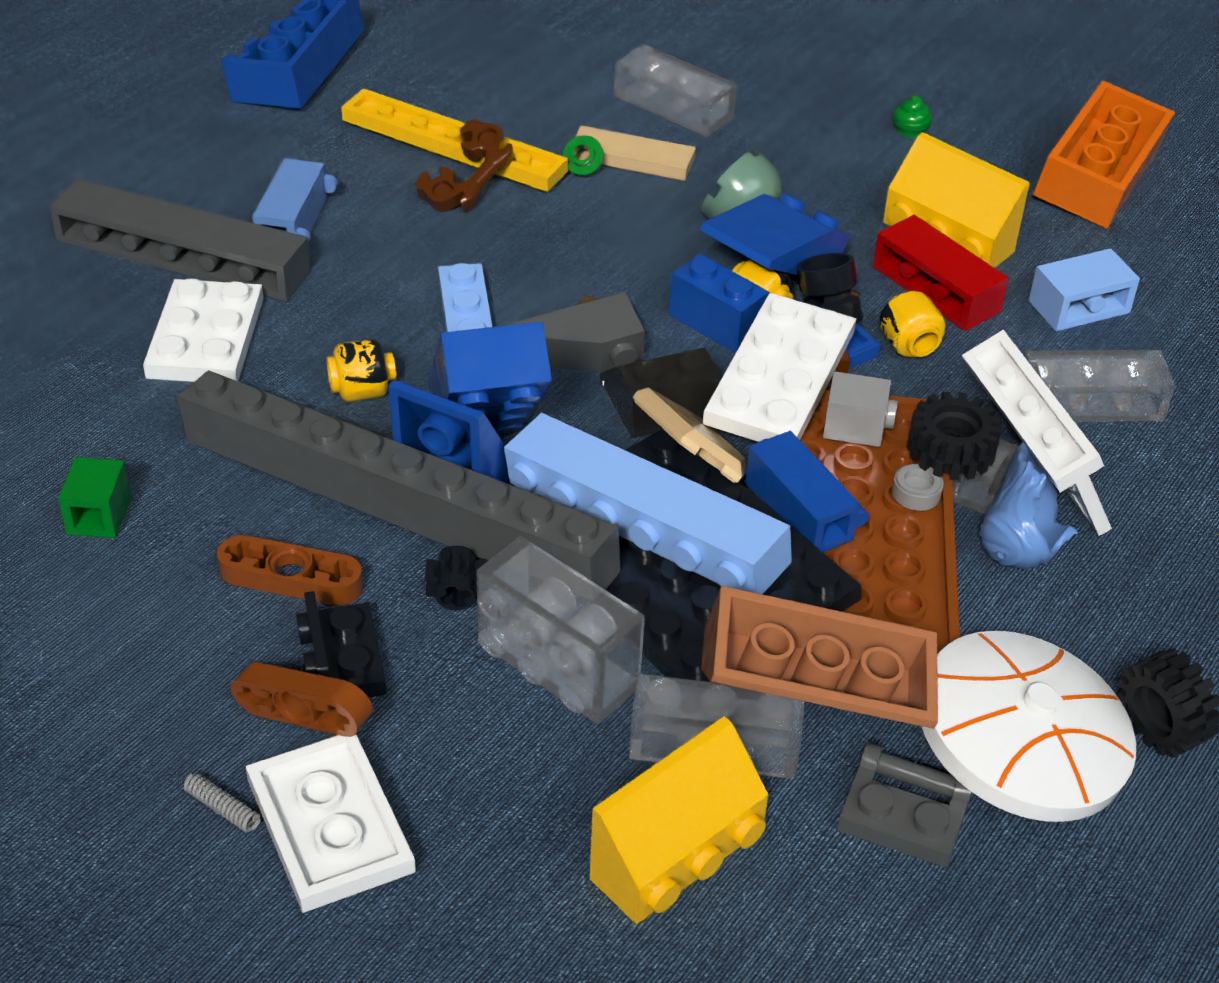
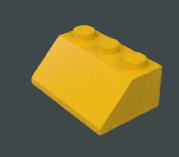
[883,132,1030,268]
[589,716,768,925]

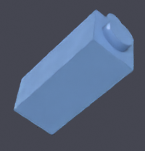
[252,158,338,243]

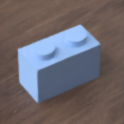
[1029,248,1140,331]

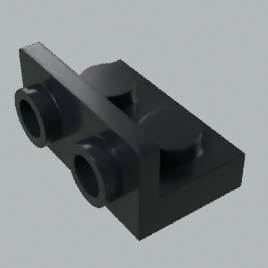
[296,591,387,698]

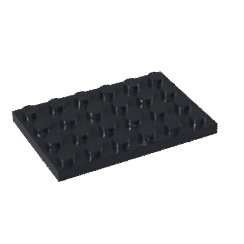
[592,429,861,705]

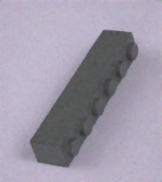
[49,178,311,302]

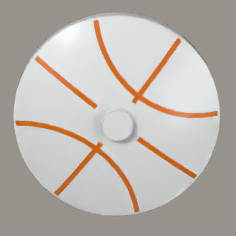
[921,631,1136,822]

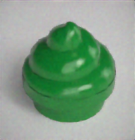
[892,95,932,138]

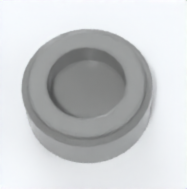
[892,464,944,511]

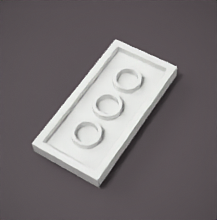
[703,293,856,442]

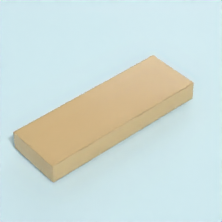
[575,126,696,181]

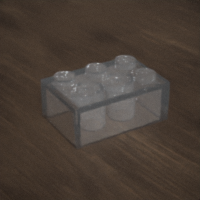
[477,536,645,725]

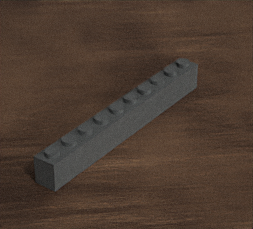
[177,370,621,604]

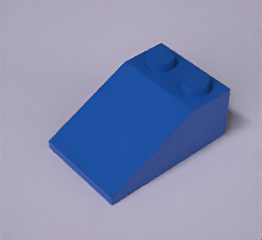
[700,192,851,275]
[388,379,512,485]

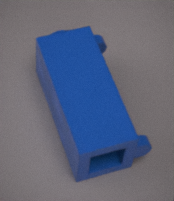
[745,430,869,552]

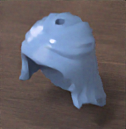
[979,443,1078,569]

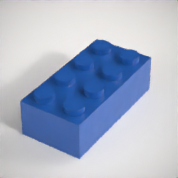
[428,321,552,434]

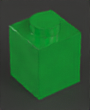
[58,457,131,538]

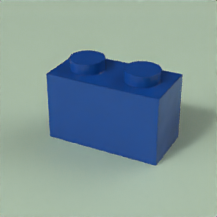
[669,254,769,353]

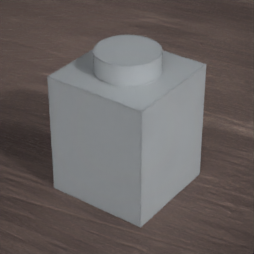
[823,371,898,447]

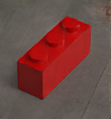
[873,214,1009,332]

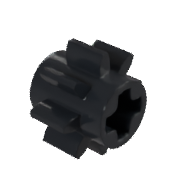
[425,546,487,610]

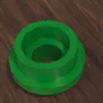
[563,135,604,176]

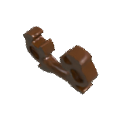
[416,119,515,212]

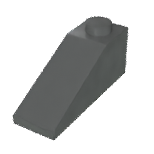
[502,292,645,372]

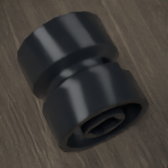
[796,253,863,324]

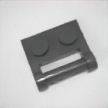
[837,742,972,868]

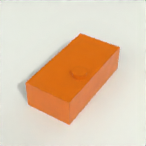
[1033,80,1175,229]

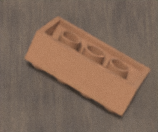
[701,586,938,729]

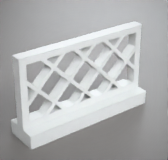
[962,330,1112,536]

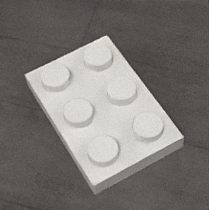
[143,279,264,382]
[245,734,416,913]

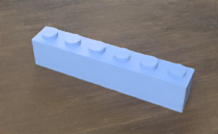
[504,412,792,595]

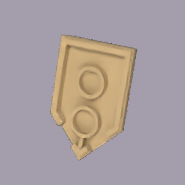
[632,387,747,483]

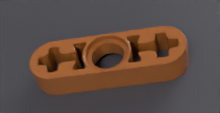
[217,535,363,606]
[230,662,373,737]

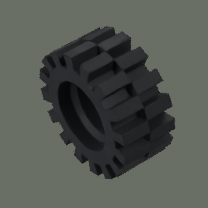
[907,392,1002,480]
[1118,648,1219,757]

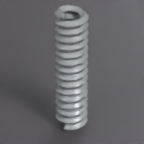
[184,773,261,832]

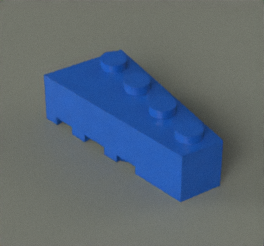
[221,0,364,110]

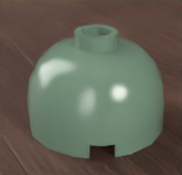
[701,149,782,219]

